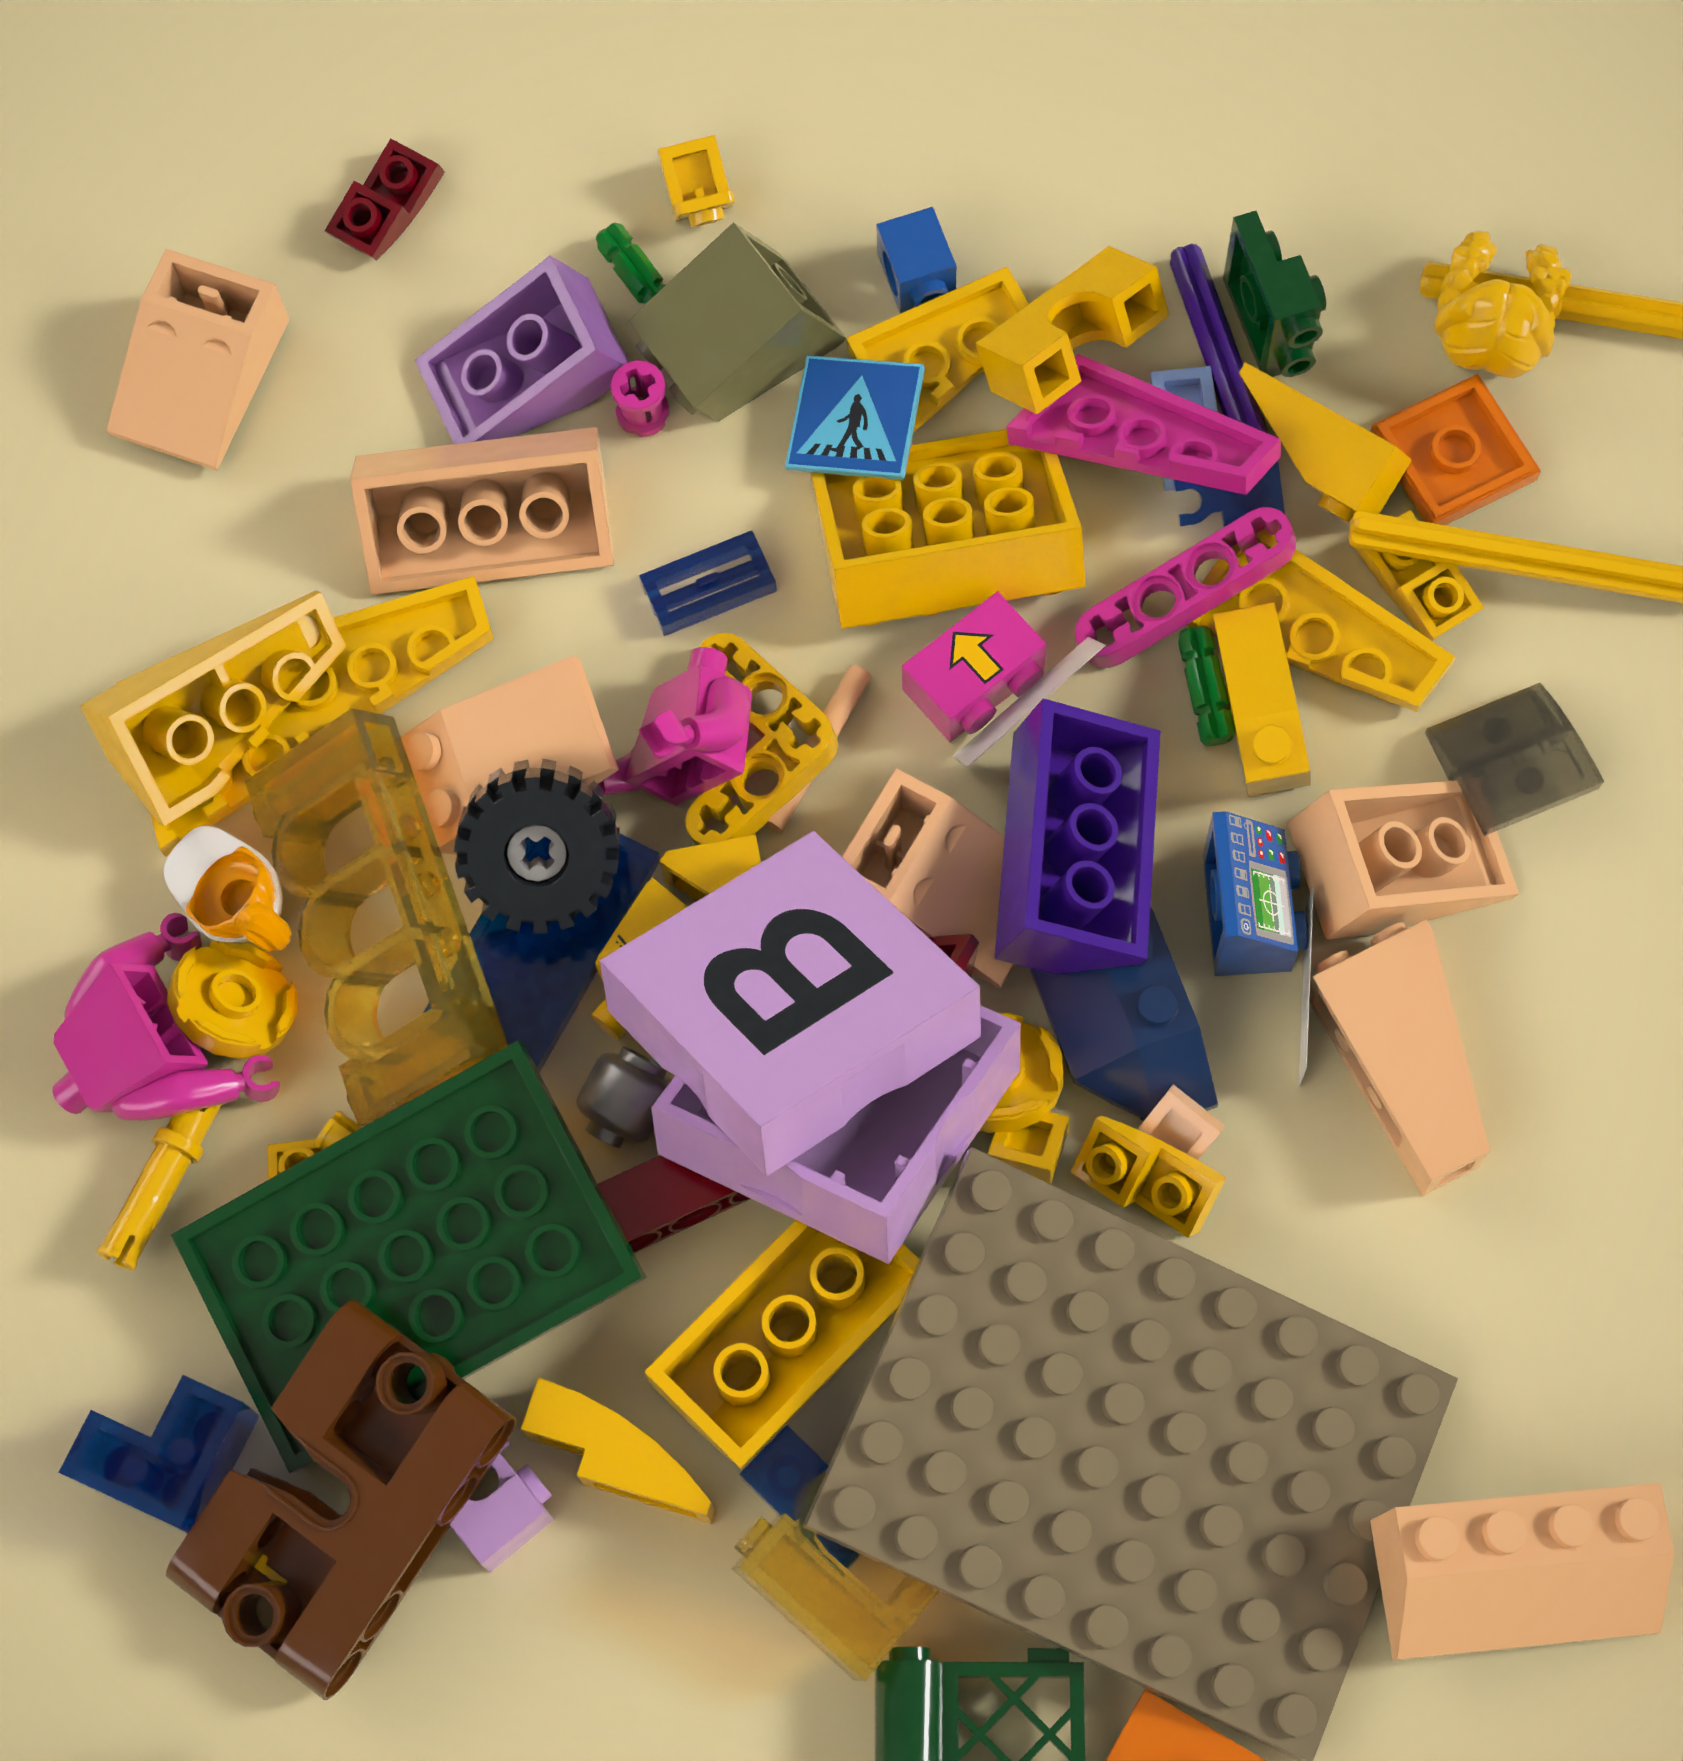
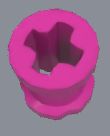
[610,360,670,437]

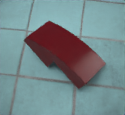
[324,138,445,261]

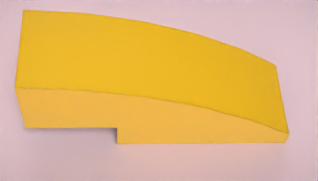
[521,1377,716,1524]

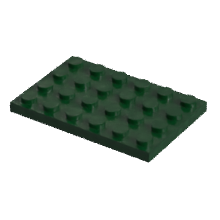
[171,1040,647,1473]

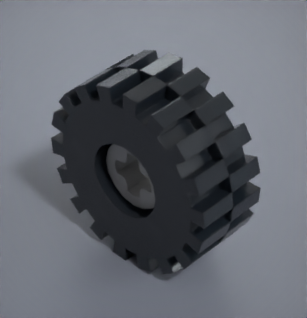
[454,759,620,934]

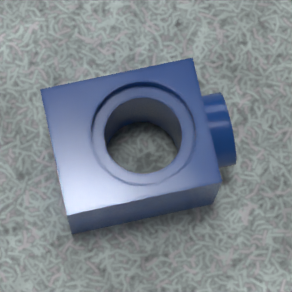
[876,206,957,314]

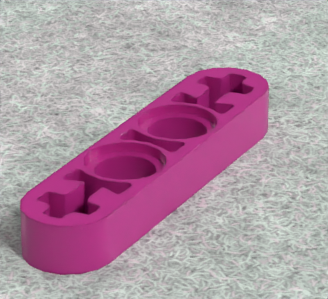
[1075,507,1296,668]

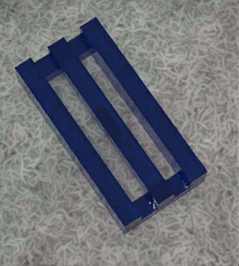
[639,530,777,636]

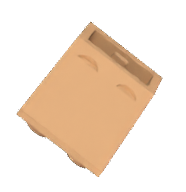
[106,249,289,471]
[842,768,1015,989]

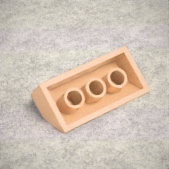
[350,427,614,595]
[1370,1483,1674,1661]

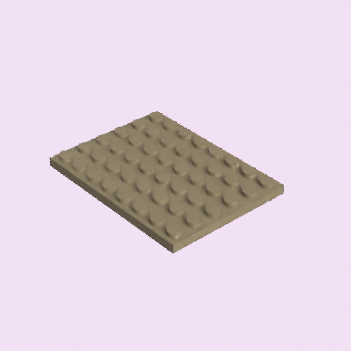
[802,1147,1458,1761]

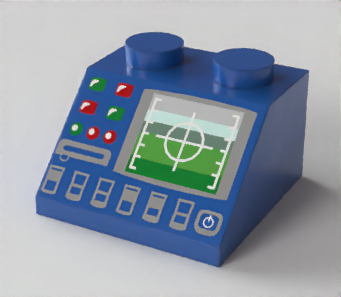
[1202,811,1307,976]

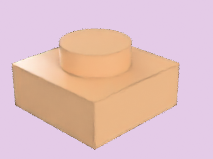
[1138,1084,1225,1160]

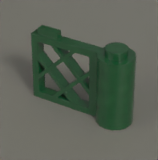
[875,1647,1085,1761]

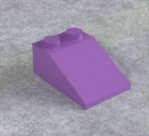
[415,255,630,444]

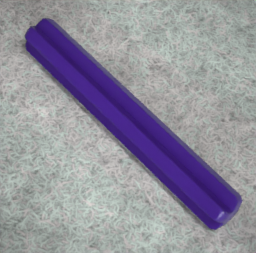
[1169,243,1268,433]

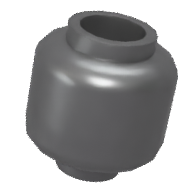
[576,1046,669,1148]

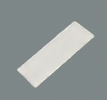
[953,637,1106,767]
[1299,887,1313,1087]

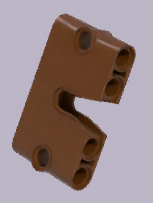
[166,1299,517,1700]

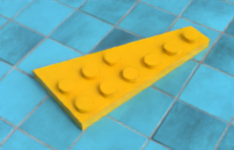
[116,576,494,857]

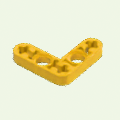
[685,632,838,845]

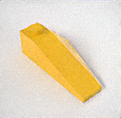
[80,591,346,826]

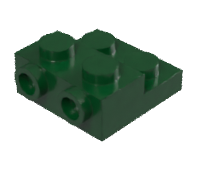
[1223,211,1326,377]

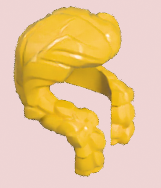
[1434,230,1571,378]

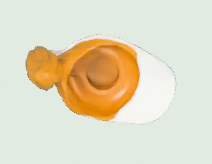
[164,826,292,952]

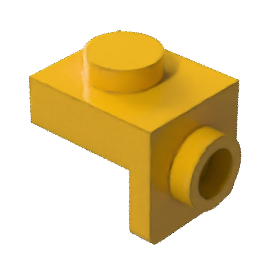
[657,135,735,227]

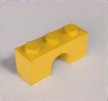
[975,246,1170,414]

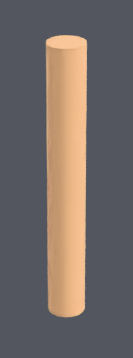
[764,665,872,833]

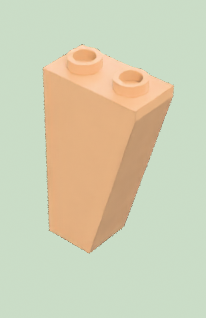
[1309,919,1490,1196]

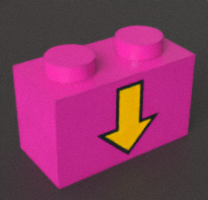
[902,591,1047,742]

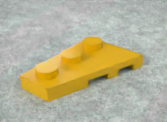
[846,266,1029,433]

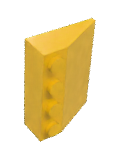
[810,429,1086,629]

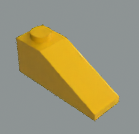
[1239,362,1412,523]
[1213,602,1311,797]

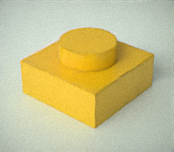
[987,1112,1069,1184]

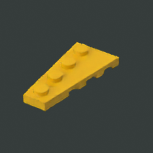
[1185,529,1455,712]

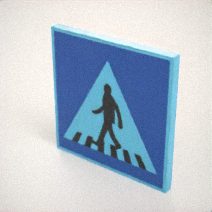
[785,356,925,480]

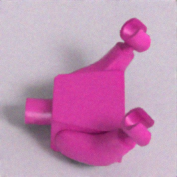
[598,647,752,806]
[52,913,280,1121]

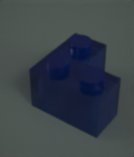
[58,1375,260,1534]

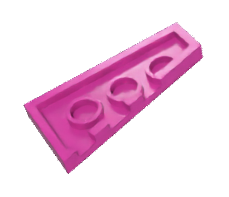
[1006,354,1281,495]

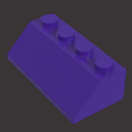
[994,698,1161,974]

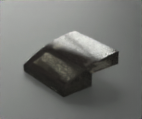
[1425,682,1604,836]

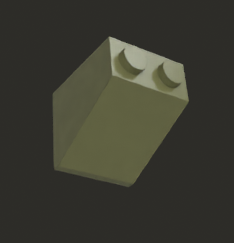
[628,222,846,421]

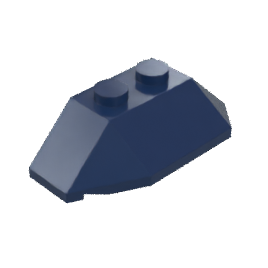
[1029,906,1218,1121]

